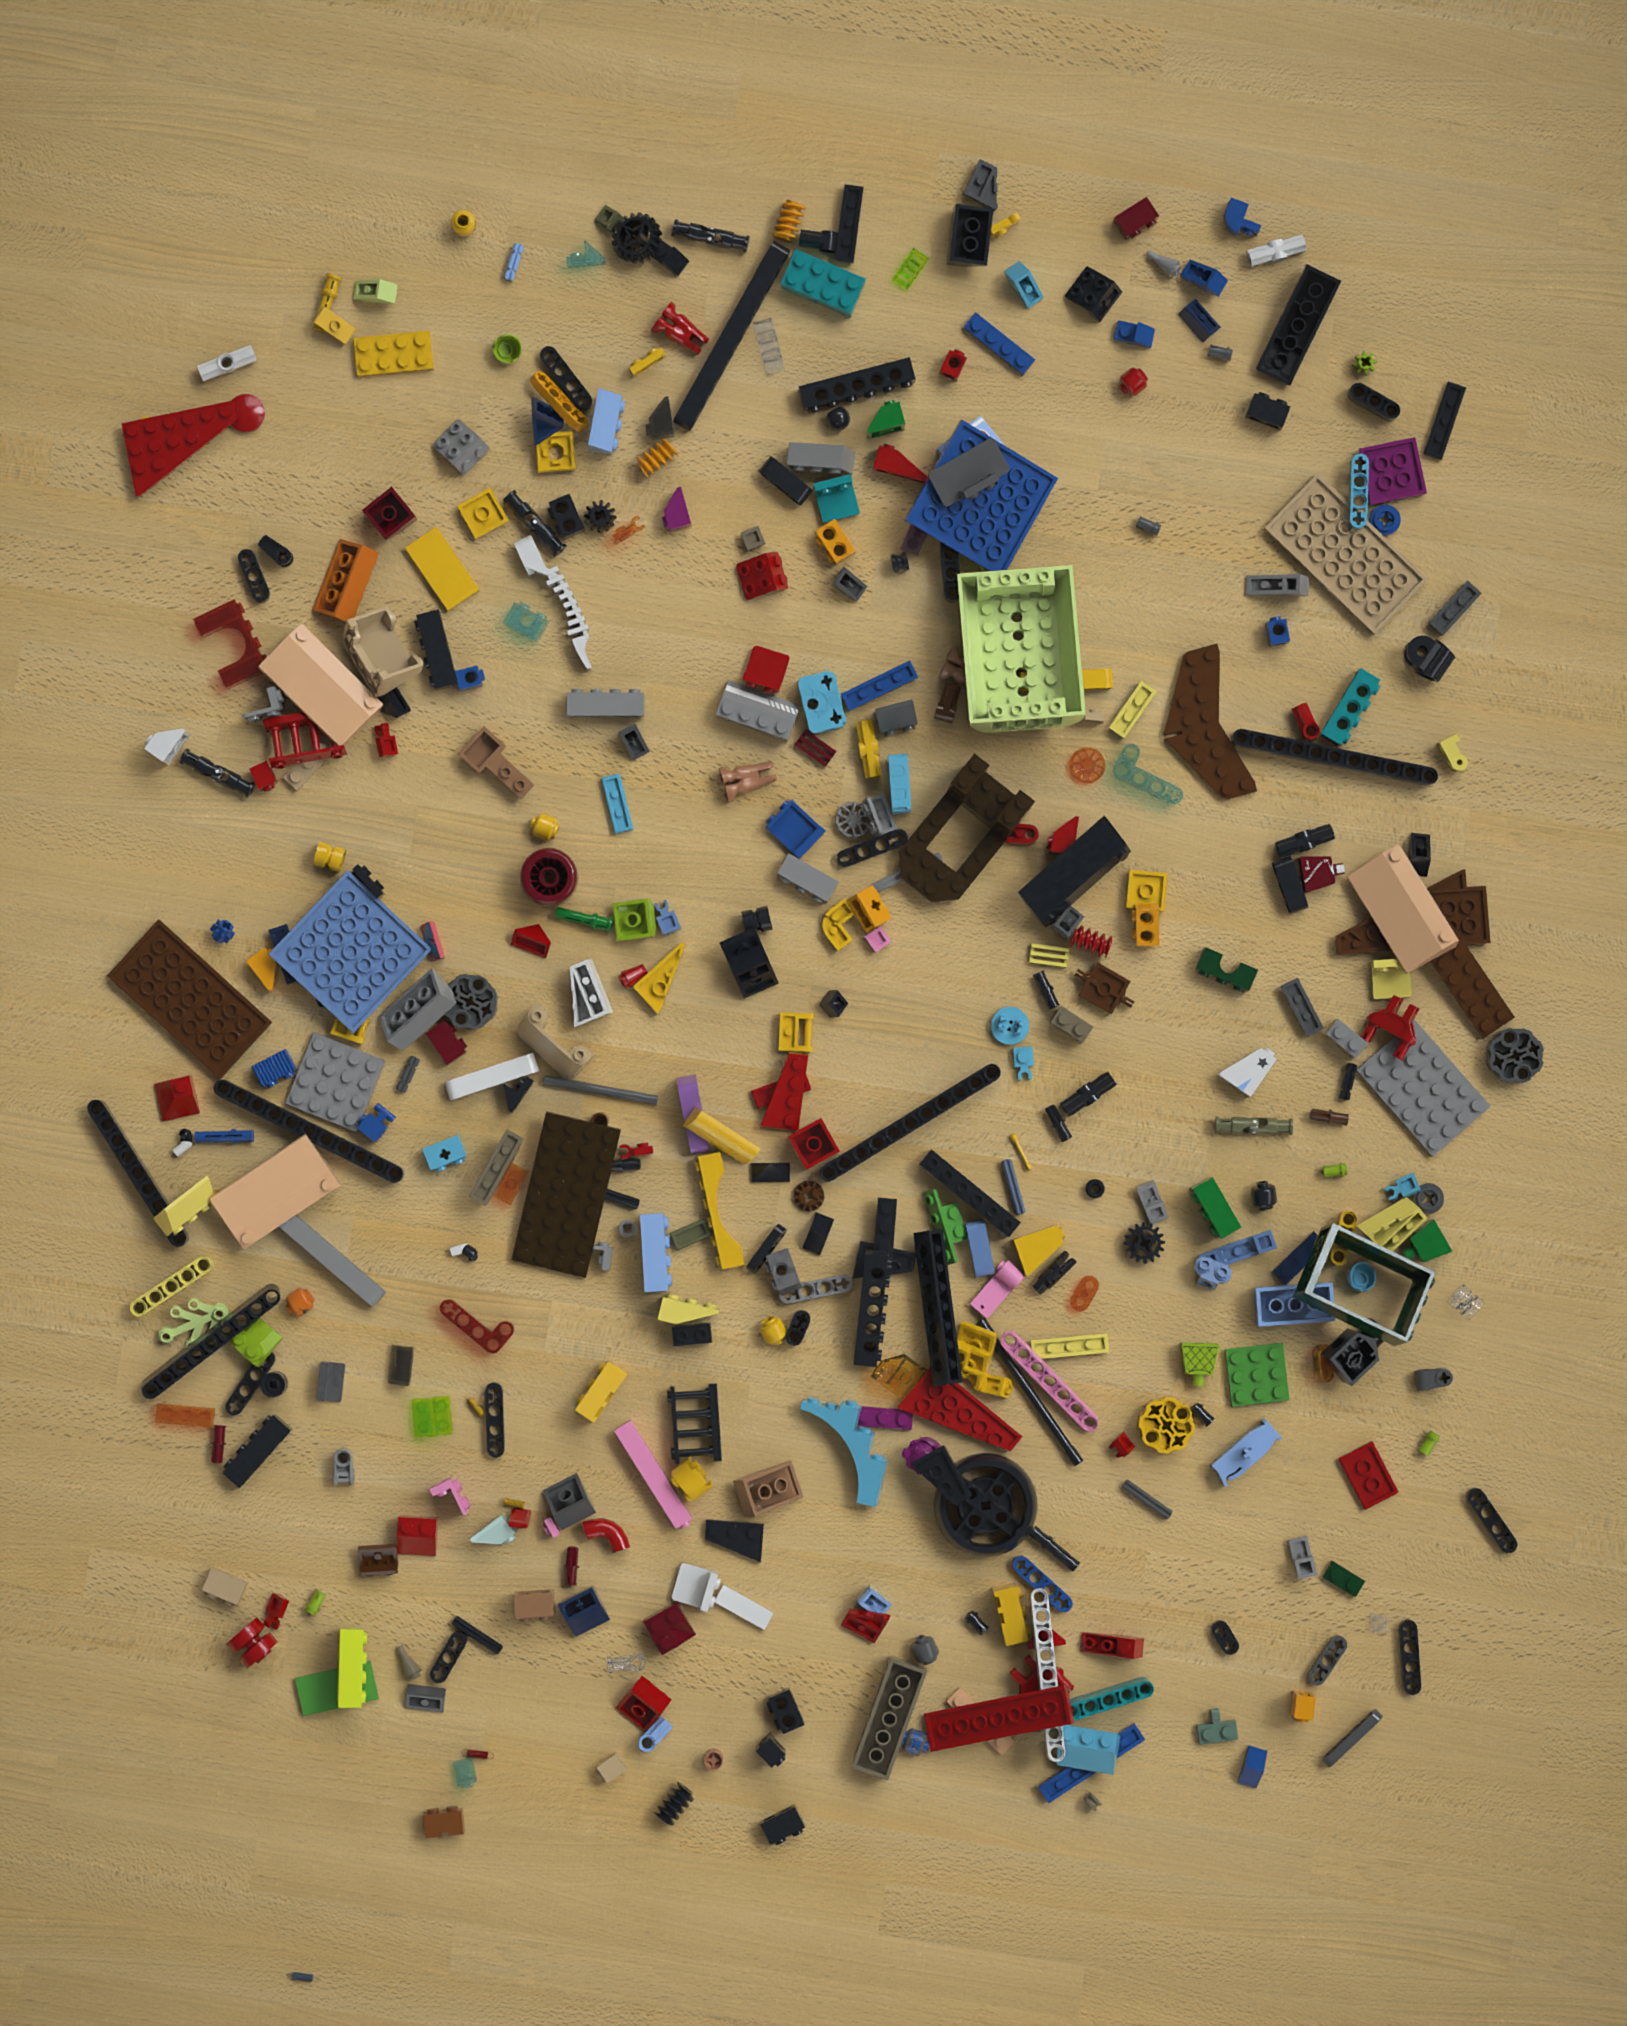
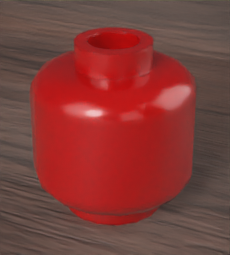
[1119,368,1148,396]

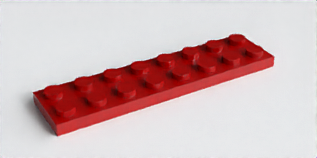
[924,1685,1074,1752]

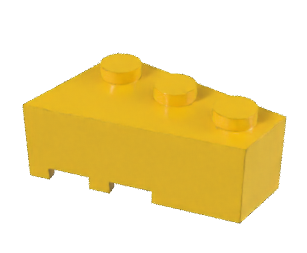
[575,1360,628,1423]
[992,1583,1031,1646]

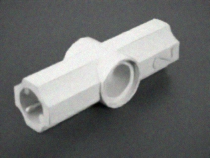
[1247,235,1307,267]
[197,345,257,382]

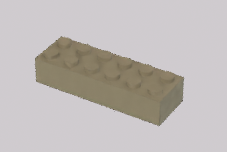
[851,1656,927,1780]

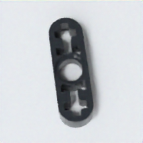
[238,549,270,603]
[746,1224,787,1274]
[430,1631,467,1683]

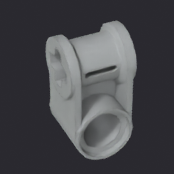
[334,1448,355,1485]

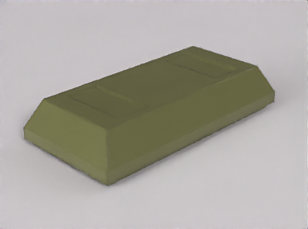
[669,1218,712,1251]

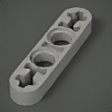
[779,1275,853,1303]

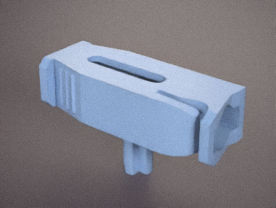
[1210,1418,1282,1487]

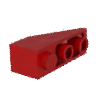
[1081,1632,1144,1659]

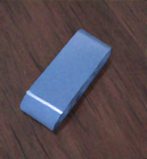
[965,1219,995,1278]

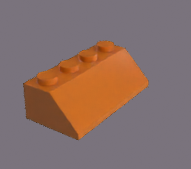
[312,539,379,622]

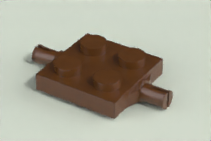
[1074,962,1135,1015]

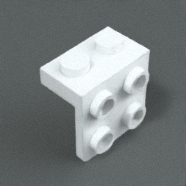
[672,1563,721,1612]

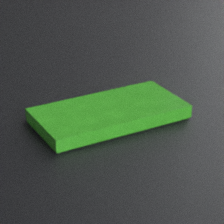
[295,1661,379,1716]

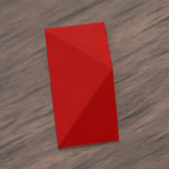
[510,924,551,958]
[1027,1629,1066,1650]

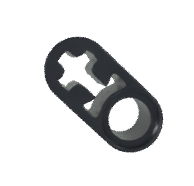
[786,1310,810,1346]

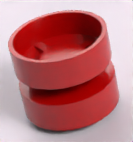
[226,1617,278,1669]

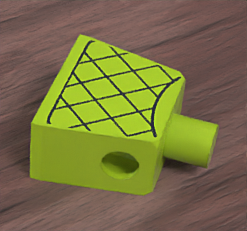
[1181,1342,1219,1386]

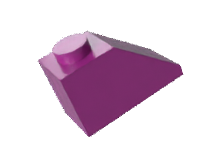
[662,487,692,532]

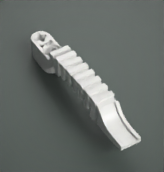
[514,535,592,670]

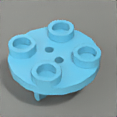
[991,1007,1029,1045]

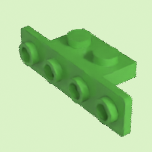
[923,1189,968,1265]

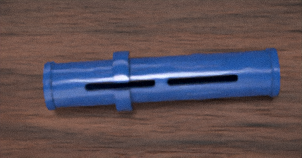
[195,1129,254,1144]

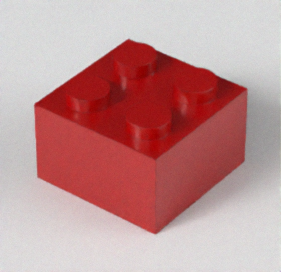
[788,1118,840,1170]

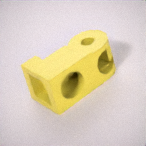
[1437,734,1468,771]

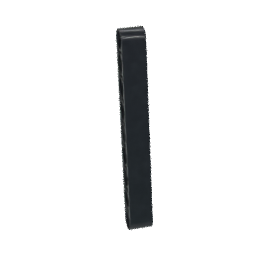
[87,1100,189,1247]
[142,1284,280,1399]

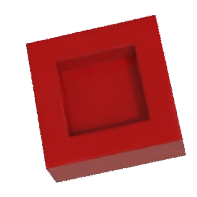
[1109,1432,1136,1458]

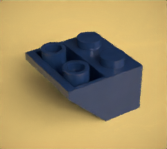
[558,1585,610,1637]

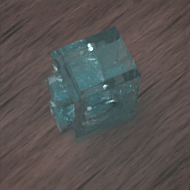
[503,601,549,643]

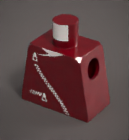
[1298,856,1345,893]

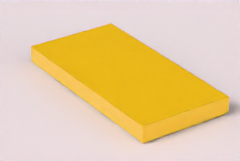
[405,526,480,611]

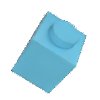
[1004,261,1044,309]

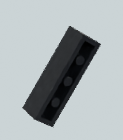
[414,609,458,691]
[222,1414,293,1488]

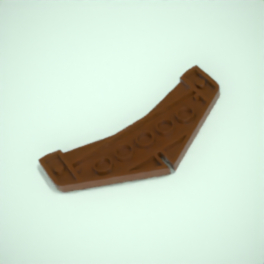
[1163,644,1257,799]

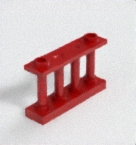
[263,712,347,769]

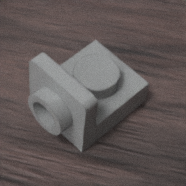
[593,1242,613,1271]

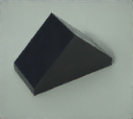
[802,1212,834,1255]

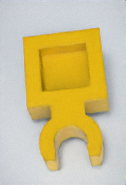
[991,212,1021,238]

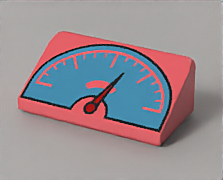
[421,921,445,962]

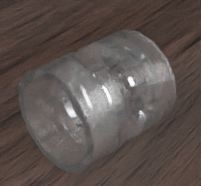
[1447,1284,1484,1320]

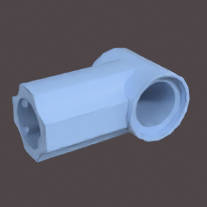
[638,1716,673,1752]

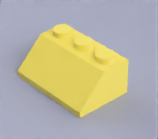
[153,1176,214,1236]

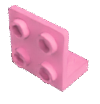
[429,1476,471,1516]

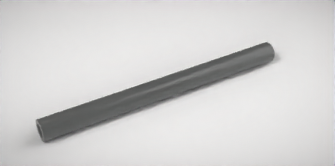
[543,1075,658,1105]

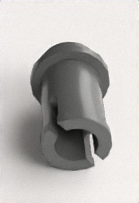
[1208,344,1233,362]
[1136,516,1161,536]

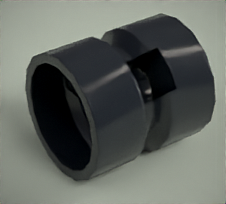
[741,906,773,932]
[260,1371,288,1397]

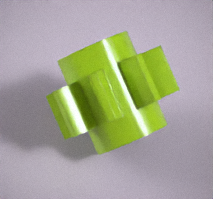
[1352,351,1377,376]

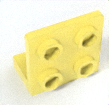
[1371,959,1412,999]

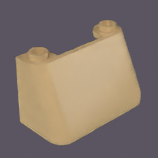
[342,606,423,697]
[517,1002,596,1079]

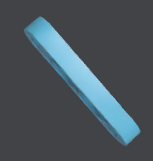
[1349,453,1369,529]

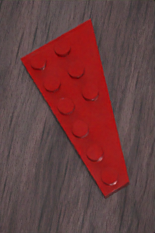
[897,1366,1023,1451]

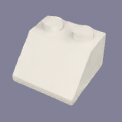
[144,729,190,765]

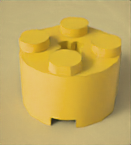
[671,1456,714,1502]

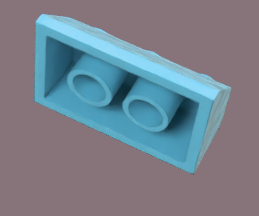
[1057,1725,1120,1775]

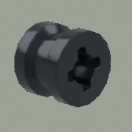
[890,552,909,574]

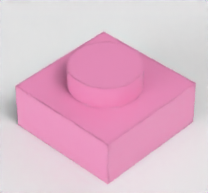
[865,926,891,953]
[543,1516,561,1538]

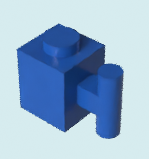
[357,1103,396,1142]

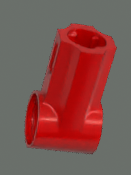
[1291,702,1320,742]

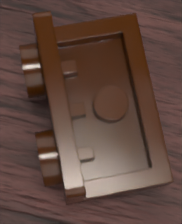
[358,1544,399,1577]

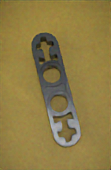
[1322,1709,1383,1768]

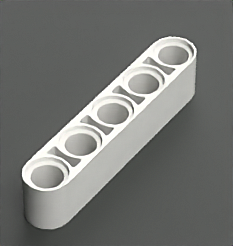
[444,1053,539,1101]

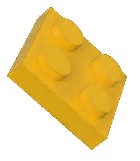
[457,487,509,540]
[1126,870,1168,912]

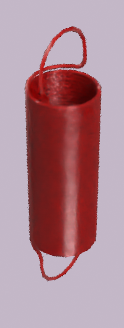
[462,1749,494,1759]

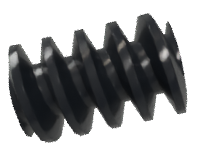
[654,1782,694,1826]

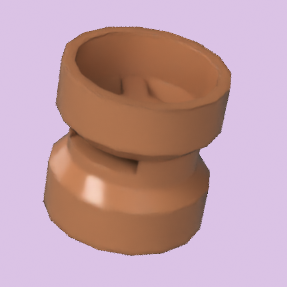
[704,1749,723,1770]

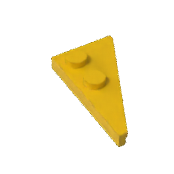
[633,942,686,1014]

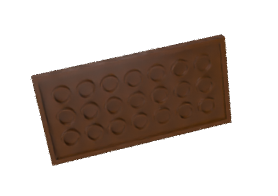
[107,919,273,1079]

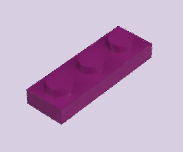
[858,1406,913,1430]

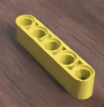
[130,1256,214,1317]

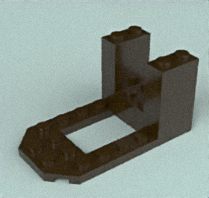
[898,753,1035,903]

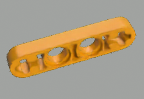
[530,371,588,432]

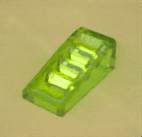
[892,247,930,290]

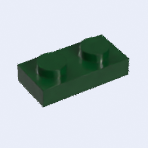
[1322,1561,1365,1598]

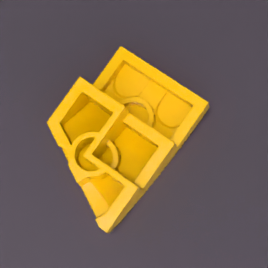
[957,1321,998,1391]

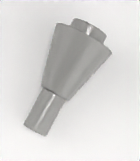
[1147,250,1181,278]

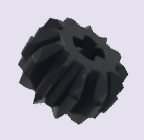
[584,500,617,533]

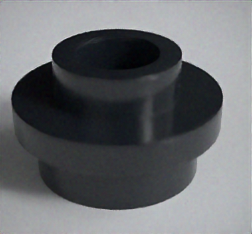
[1085,1179,1105,1198]

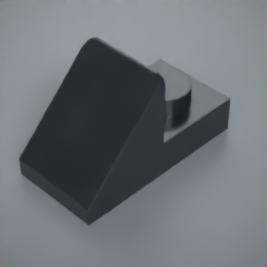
[650,240,689,276]
[504,1076,534,1113]

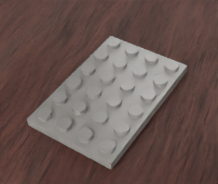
[1356,1019,1490,1157]

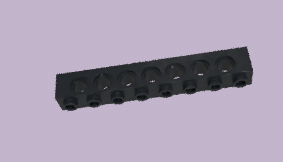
[913,1229,963,1386]

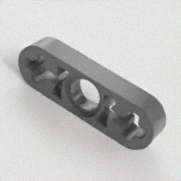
[1307,1635,1347,1686]

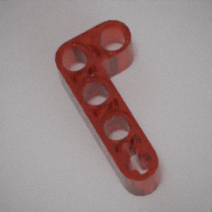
[440,1299,515,1353]

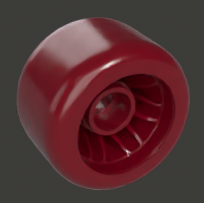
[520,848,579,907]

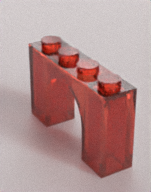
[193,599,267,690]

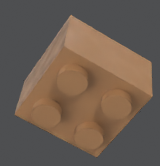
[513,1589,556,1622]

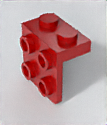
[736,552,789,600]
[742,646,790,694]

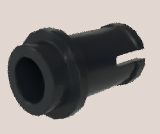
[1190,1402,1215,1427]
[965,1610,989,1635]

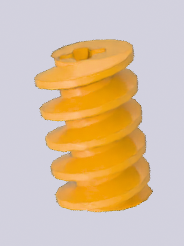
[772,200,806,243]
[636,438,679,478]

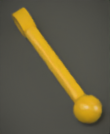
[1010,1133,1032,1171]

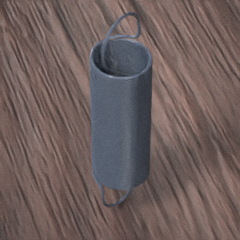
[286,1972,319,1982]

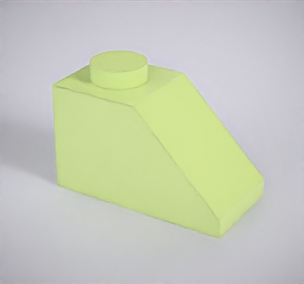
[353,279,398,304]

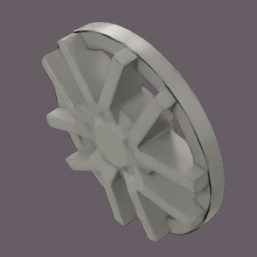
[835,802,870,838]

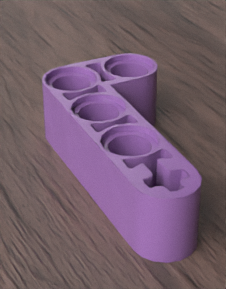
[677,1074,710,1154]

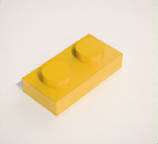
[629,348,666,378]

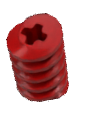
[1069,925,1112,959]

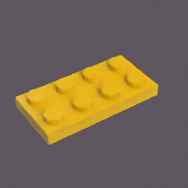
[354,330,434,377]

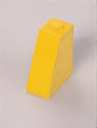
[1013,1224,1065,1276]

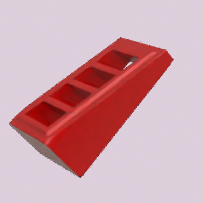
[508,1508,531,1529]

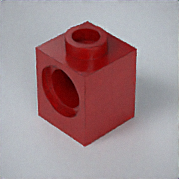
[939,349,967,381]
[249,761,278,792]

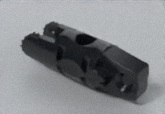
[1033,1251,1076,1295]

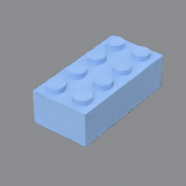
[640,1213,672,1292]
[1253,1282,1335,1327]

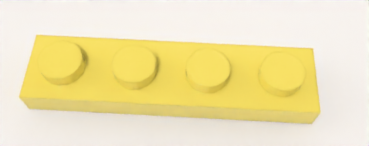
[1030,1333,1109,1359]

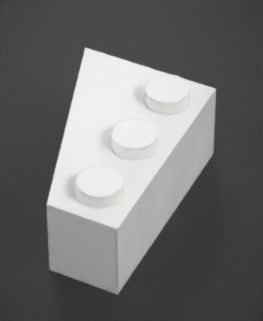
[570,959,613,1027]

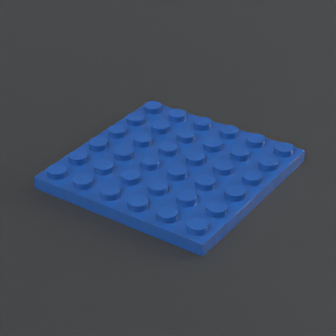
[904,420,1058,571]

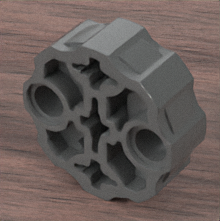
[444,974,498,1030]
[1486,1028,1544,1083]

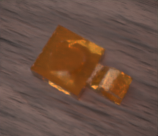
[613,516,645,544]

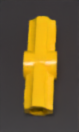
[856,719,882,779]

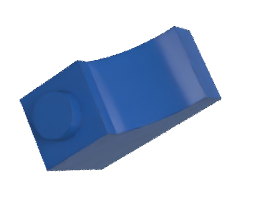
[1180,260,1228,297]

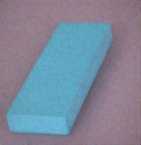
[601,773,634,834]

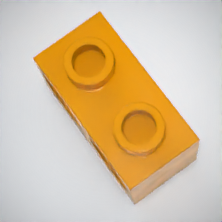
[815,519,856,565]
[1132,903,1160,946]

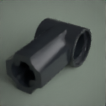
[799,229,838,253]

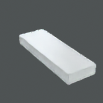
[714,1584,774,1630]

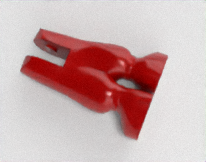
[650,301,709,355]

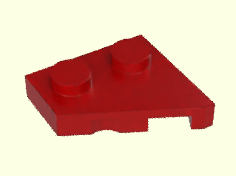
[841,1608,891,1643]

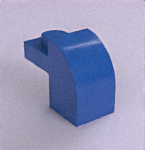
[1224,198,1261,237]

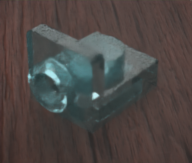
[453,1757,477,1788]

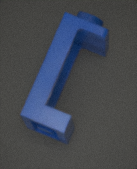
[766,799,826,859]

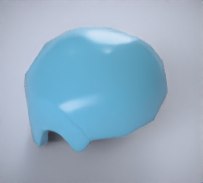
[1347,1262,1376,1292]

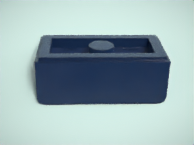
[1179,299,1221,342]

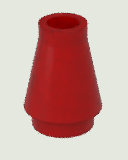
[618,964,648,989]

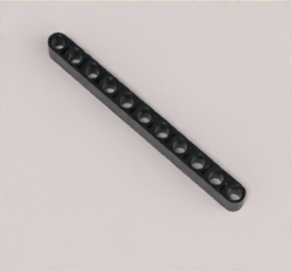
[673,241,791,431]
[1231,729,1438,786]
[820,1064,1001,1182]
[214,1080,405,1183]

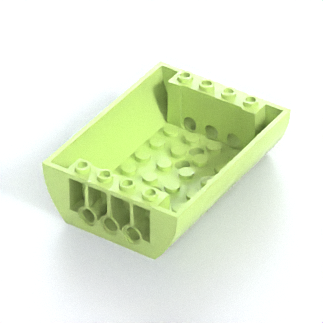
[957,565,1086,733]

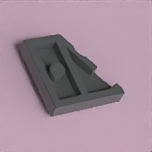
[963,159,998,211]

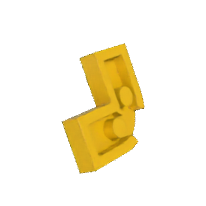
[822,898,855,951]

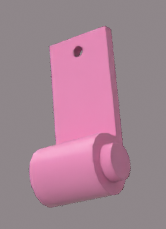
[970,1260,1025,1319]

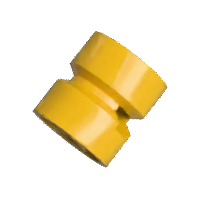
[313,841,346,873]

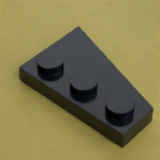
[852,1241,916,1279]
[911,1445,972,1506]
[705,1519,764,1562]

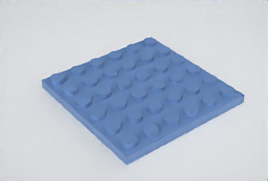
[268,870,432,1033]

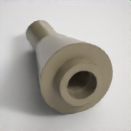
[396,1645,422,1681]

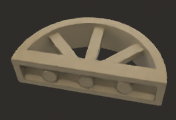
[469,1129,524,1206]

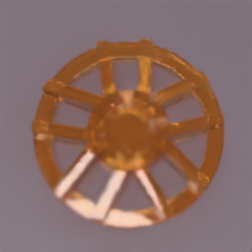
[1070,747,1106,783]

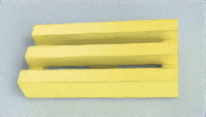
[1029,943,1070,968]

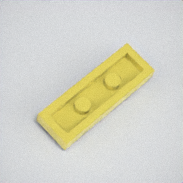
[1109,680,1157,739]

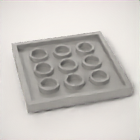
[285,1032,385,1132]

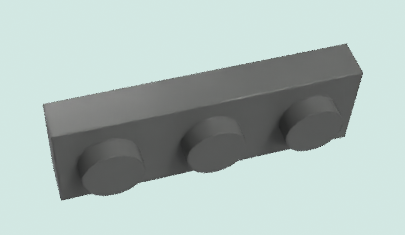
[1428,580,1482,636]
[1280,978,1324,1038]

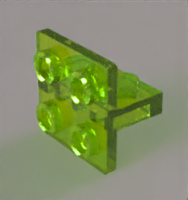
[412,1395,453,1437]

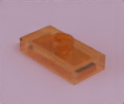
[494,1162,529,1205]

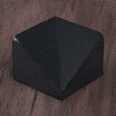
[819,990,848,1018]

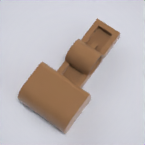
[458,726,534,799]

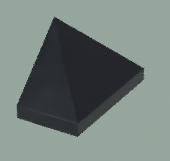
[377,687,411,718]
[751,1163,790,1182]

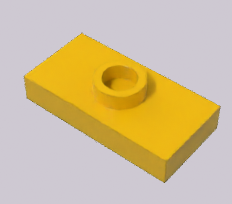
[313,307,356,344]

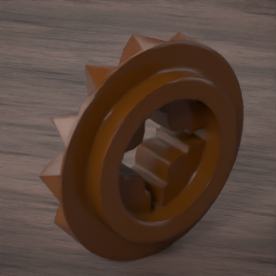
[794,1181,824,1211]

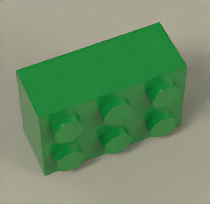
[1189,1177,1242,1239]

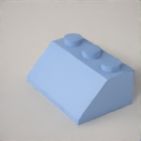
[588,389,625,455]

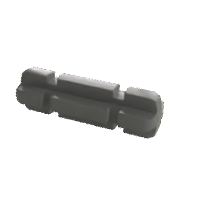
[396,1056,420,1093]

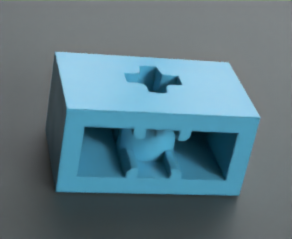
[422,1135,468,1172]

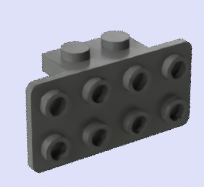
[928,438,1010,507]

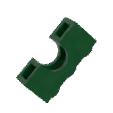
[1195,947,1258,993]

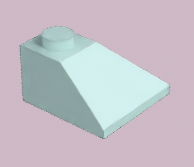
[470,1513,517,1544]

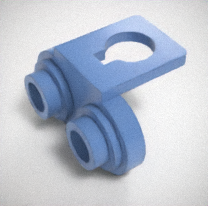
[1194,1257,1232,1290]

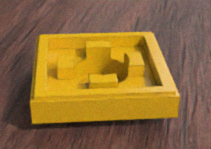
[536,431,576,473]

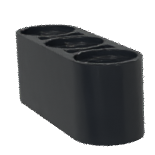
[1348,383,1400,422]
[758,456,813,506]
[1272,856,1308,914]

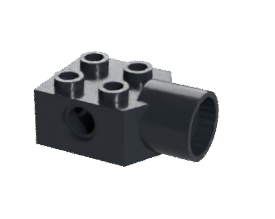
[1320,1318,1384,1386]

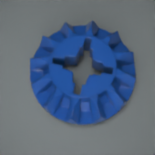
[1370,505,1401,535]

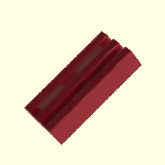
[794,729,837,767]

